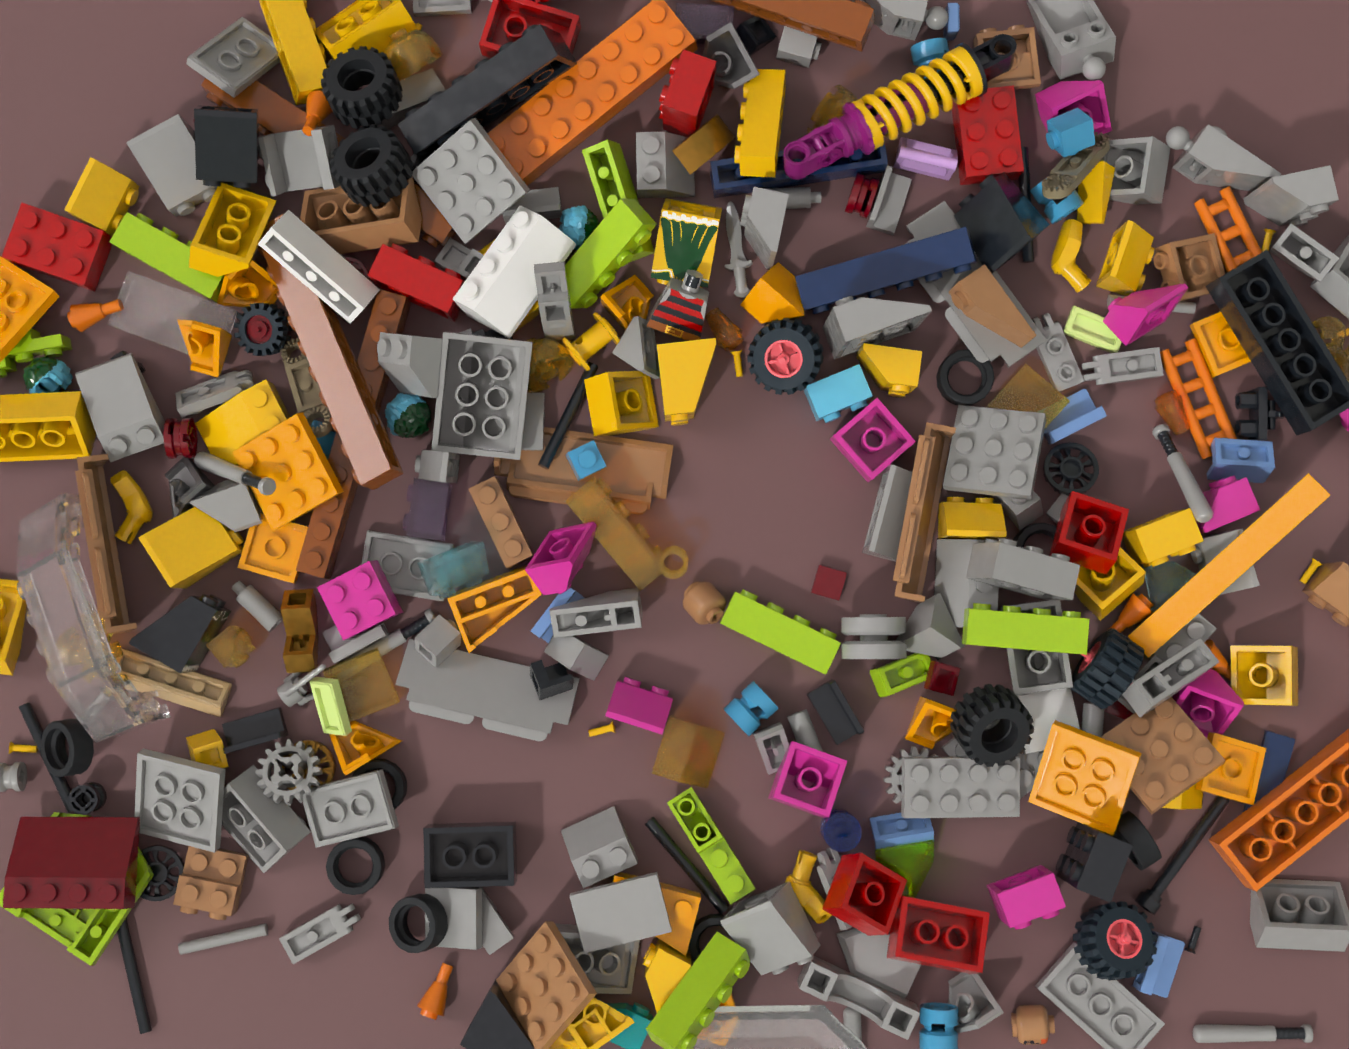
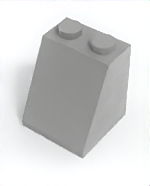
[126,114,223,217]
[720,881,821,976]

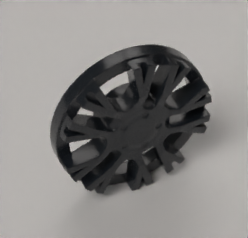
[1043,442,1099,496]
[140,845,184,901]

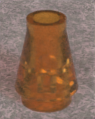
[705,308,744,352]
[1154,390,1190,435]

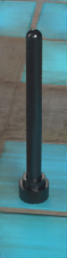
[1135,796,1230,915]

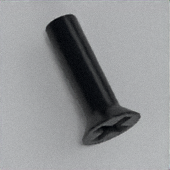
[1183,926,1202,954]

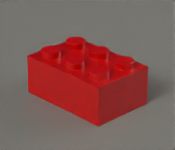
[479,0,581,58]
[659,49,717,137]
[952,85,1024,185]
[1,202,113,292]
[367,243,465,322]
[887,896,990,974]

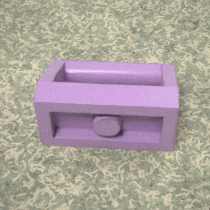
[893,137,958,181]

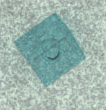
[417,541,489,599]

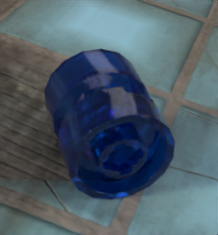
[820,809,862,852]

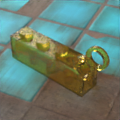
[565,476,688,591]

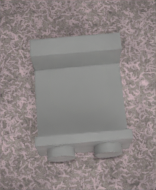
[258,125,340,196]

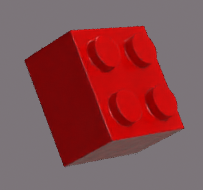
[1050,491,1129,574]
[822,853,907,936]

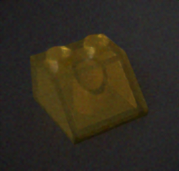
[651,715,725,788]

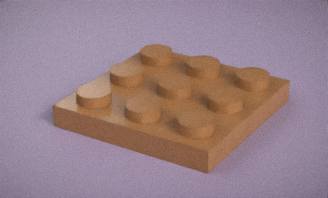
[1101,697,1225,815]
[496,921,597,1049]

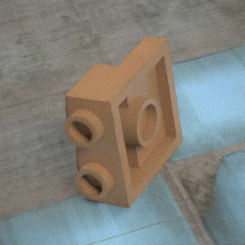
[973,25,1041,90]
[1153,233,1225,302]
[173,846,249,920]

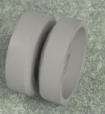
[841,614,907,659]

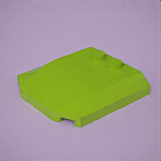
[0,812,154,966]

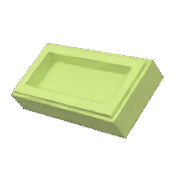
[1063,305,1122,353]
[309,676,352,736]

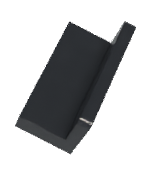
[807,679,864,745]
[222,707,288,754]

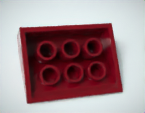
[3,817,140,909]

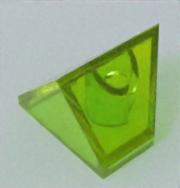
[875,840,934,898]

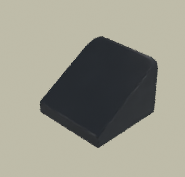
[736,16,777,56]

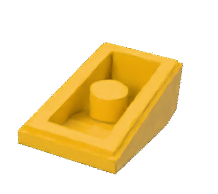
[1077,161,1115,224]

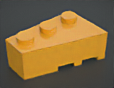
[447,564,542,653]
[612,872,701,956]

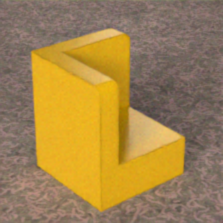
[186,729,229,768]

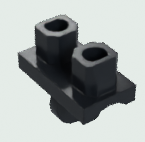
[1235,387,1284,441]

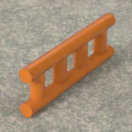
[1193,186,1262,273]
[1160,338,1237,459]

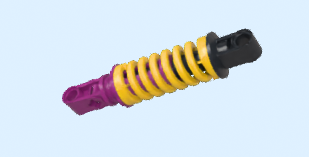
[784,34,1017,180]

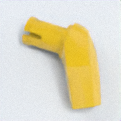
[1051,219,1091,293]
[110,470,153,544]
[785,850,832,924]

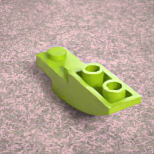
[0,328,72,378]
[667,787,756,905]

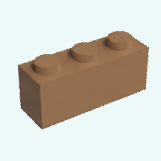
[468,476,534,569]

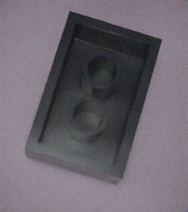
[423,821,517,888]
[1056,822,1133,903]

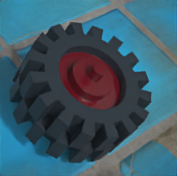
[234,303,292,356]

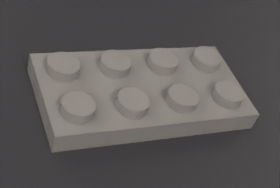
[901,756,1020,818]
[1035,942,1165,1049]

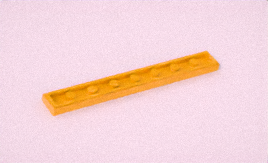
[1128,473,1330,658]

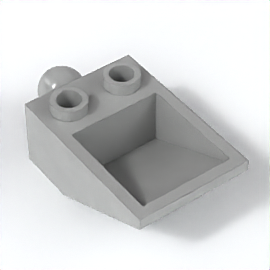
[849,0,948,41]
[1026,0,1116,81]
[1166,124,1282,192]

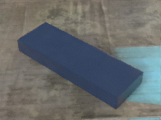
[1243,731,1296,812]

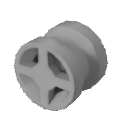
[0,762,27,792]

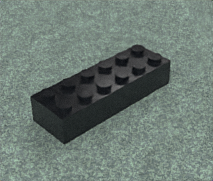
[398,24,577,157]
[1205,250,1349,436]

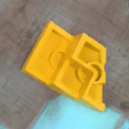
[549,998,635,1049]

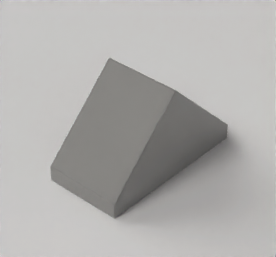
[612,316,660,379]
[544,635,609,681]
[753,722,789,775]

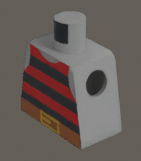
[647,270,709,341]

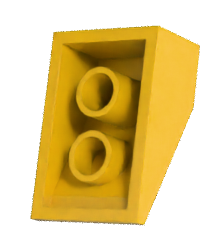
[195,379,290,466]
[0,579,30,676]

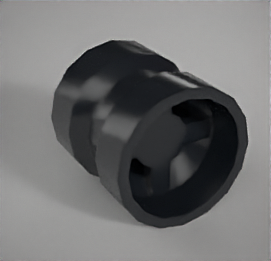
[68,782,107,815]

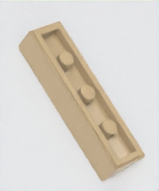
[109,648,232,717]

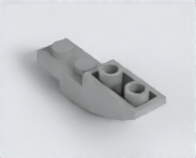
[534,261,575,342]
[1118,613,1217,714]

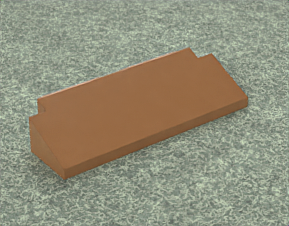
[893,422,956,603]
[494,427,673,515]
[75,454,137,633]

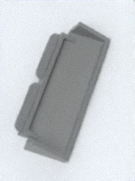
[905,201,1047,368]
[395,639,580,741]

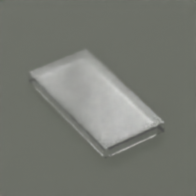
[107,271,238,355]

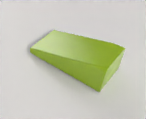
[870,653,931,698]

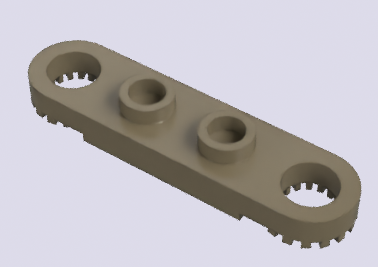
[1042,132,1110,199]
[281,338,333,438]

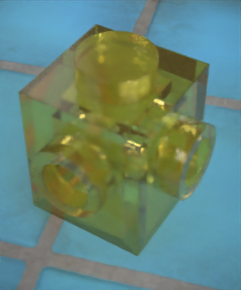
[206,626,256,668]

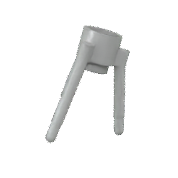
[277,651,355,707]

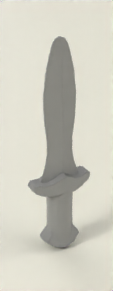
[724,201,753,298]

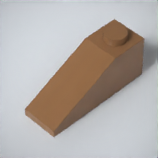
[949,264,1037,348]

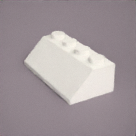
[453,205,576,339]

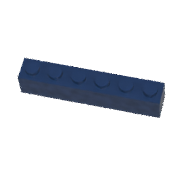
[710,142,888,198]
[795,227,977,315]

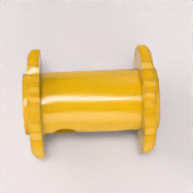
[562,312,620,371]

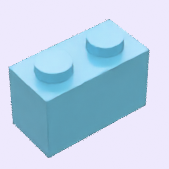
[804,364,873,423]

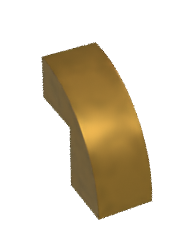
[672,114,735,175]
[280,589,318,673]

